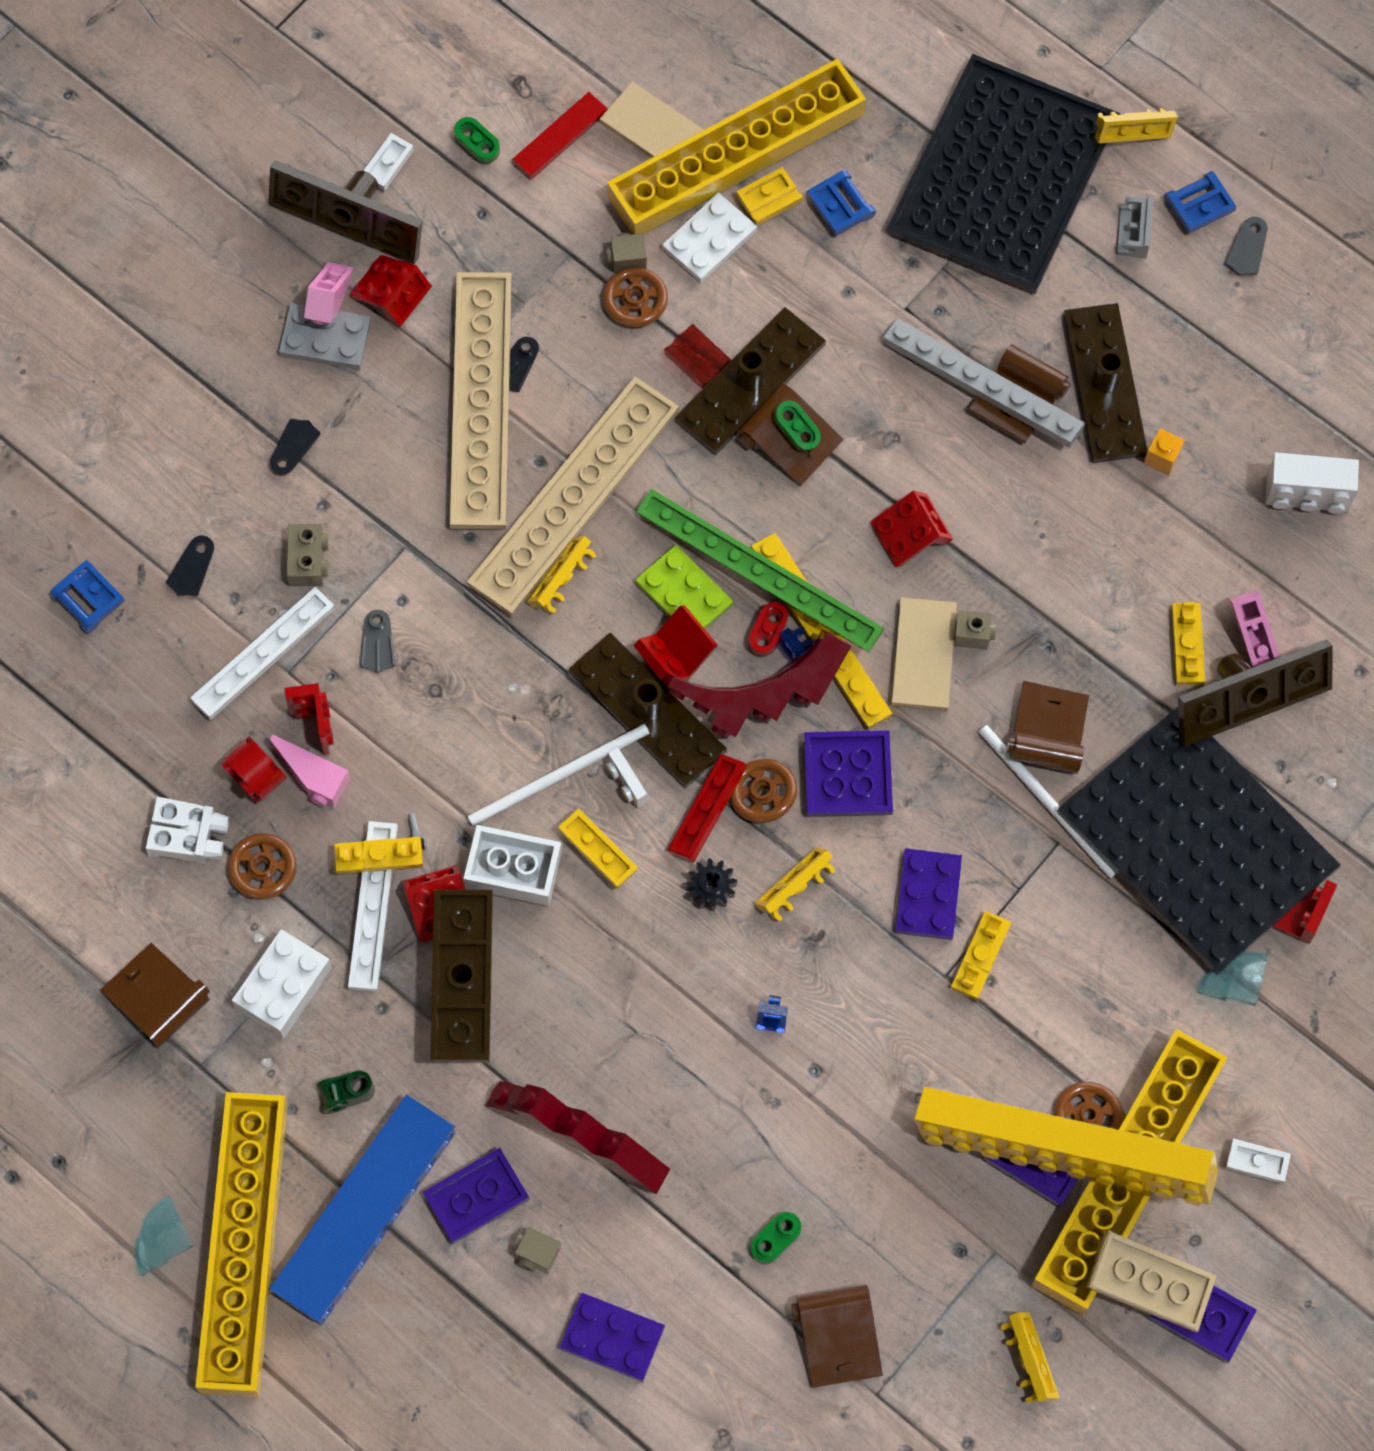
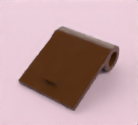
[968,344,1071,444]
[738,384,844,486]
[1006,681,1089,774]
[100,943,210,1048]
[791,1285,883,1388]

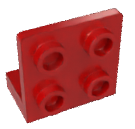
[350,255,432,327]
[871,490,953,567]
[633,605,718,688]
[284,683,334,755]
[402,865,465,942]
[1273,880,1338,944]

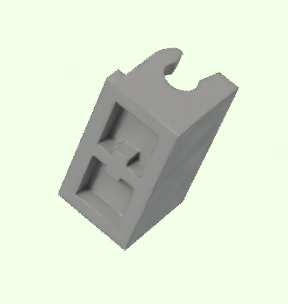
[1117,197,1153,258]

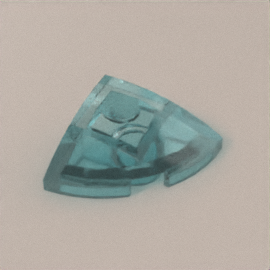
[1197,952,1268,1006]
[136,1196,194,1276]

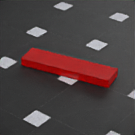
[512,92,608,180]
[667,754,747,863]

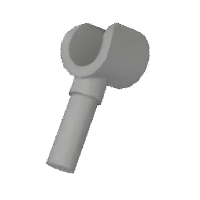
[408,813,427,849]

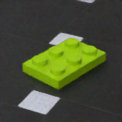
[635,545,734,630]

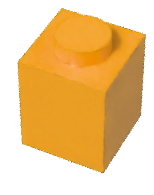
[1144,428,1185,476]

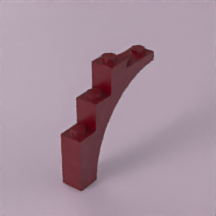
[664,629,851,738]
[485,1081,670,1194]

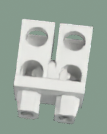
[146,797,229,864]

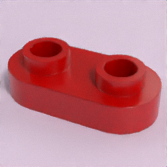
[749,602,788,656]

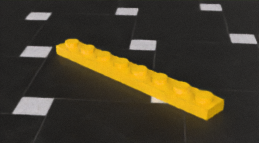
[751,533,892,730]

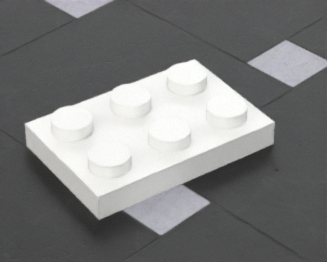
[662,192,757,283]

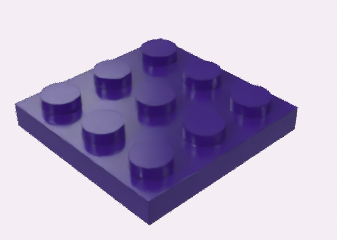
[804,730,893,817]

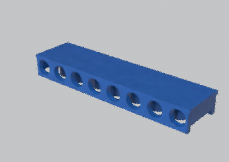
[269,1094,455,1326]

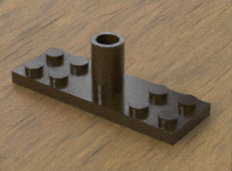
[268,160,423,264]
[1063,303,1148,463]
[675,307,826,456]
[569,632,727,789]
[1178,639,1333,747]
[430,889,493,1063]

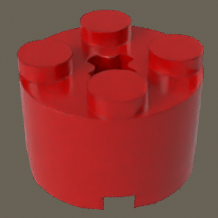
[221,736,288,804]

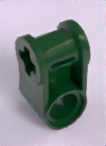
[316,1070,375,1114]

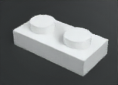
[364,133,414,191]
[606,748,647,808]
[1225,1139,1291,1184]

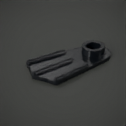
[509,337,539,393]
[270,419,321,475]
[166,535,215,596]

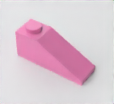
[304,262,354,325]
[1228,590,1280,668]
[270,734,350,808]

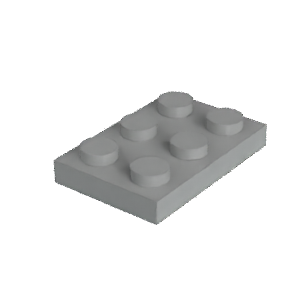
[279,303,371,370]

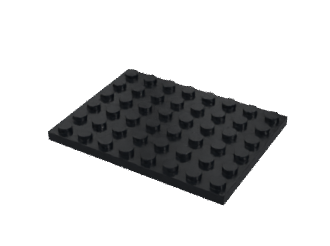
[886,54,1120,294]
[1057,707,1341,976]

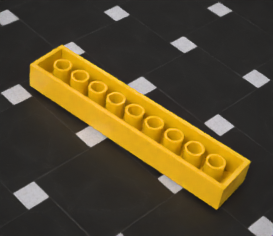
[607,58,866,235]
[1032,1029,1228,1316]
[915,1087,1218,1206]
[196,1092,288,1397]

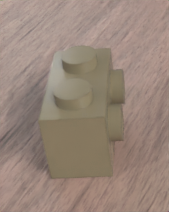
[287,524,329,586]

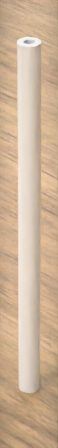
[468,724,650,826]
[979,725,1117,879]

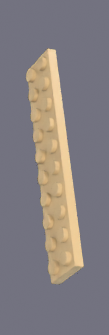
[450,272,512,529]
[467,377,679,617]

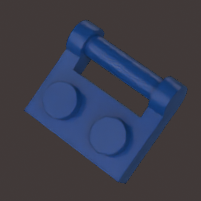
[806,170,876,236]
[1164,171,1236,234]
[50,559,125,633]

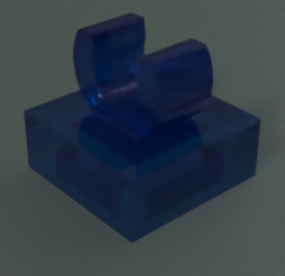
[779,627,813,663]
[756,995,788,1033]

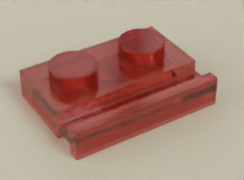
[664,324,731,389]

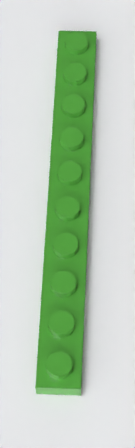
[636,489,884,653]

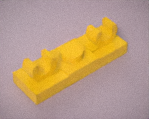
[1095,108,1178,143]
[526,536,596,614]
[1171,602,1205,686]
[558,808,638,889]
[334,837,423,874]
[754,847,835,921]
[951,911,1012,1001]
[1001,1312,1060,1403]

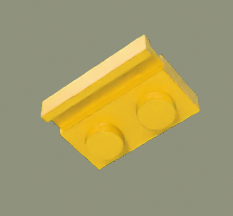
[736,167,803,226]

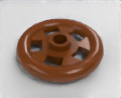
[603,267,668,327]
[730,759,797,823]
[228,833,297,900]
[1054,1082,1124,1130]

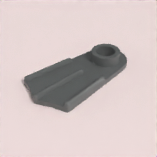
[1225,217,1268,275]
[360,610,396,673]

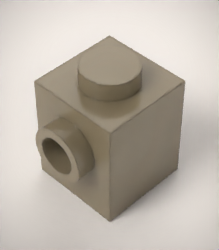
[606,233,647,273]
[954,610,996,649]
[513,1227,561,1274]

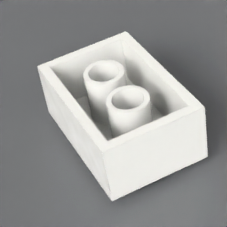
[1265,452,1359,514]
[464,825,562,906]
[232,929,332,1040]

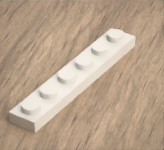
[190,587,335,721]
[348,821,398,992]

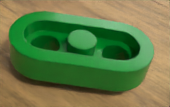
[454,117,500,163]
[774,401,821,452]
[751,1212,802,1264]

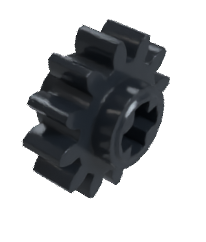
[686,858,737,911]

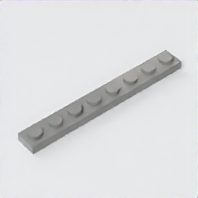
[883,319,1085,448]

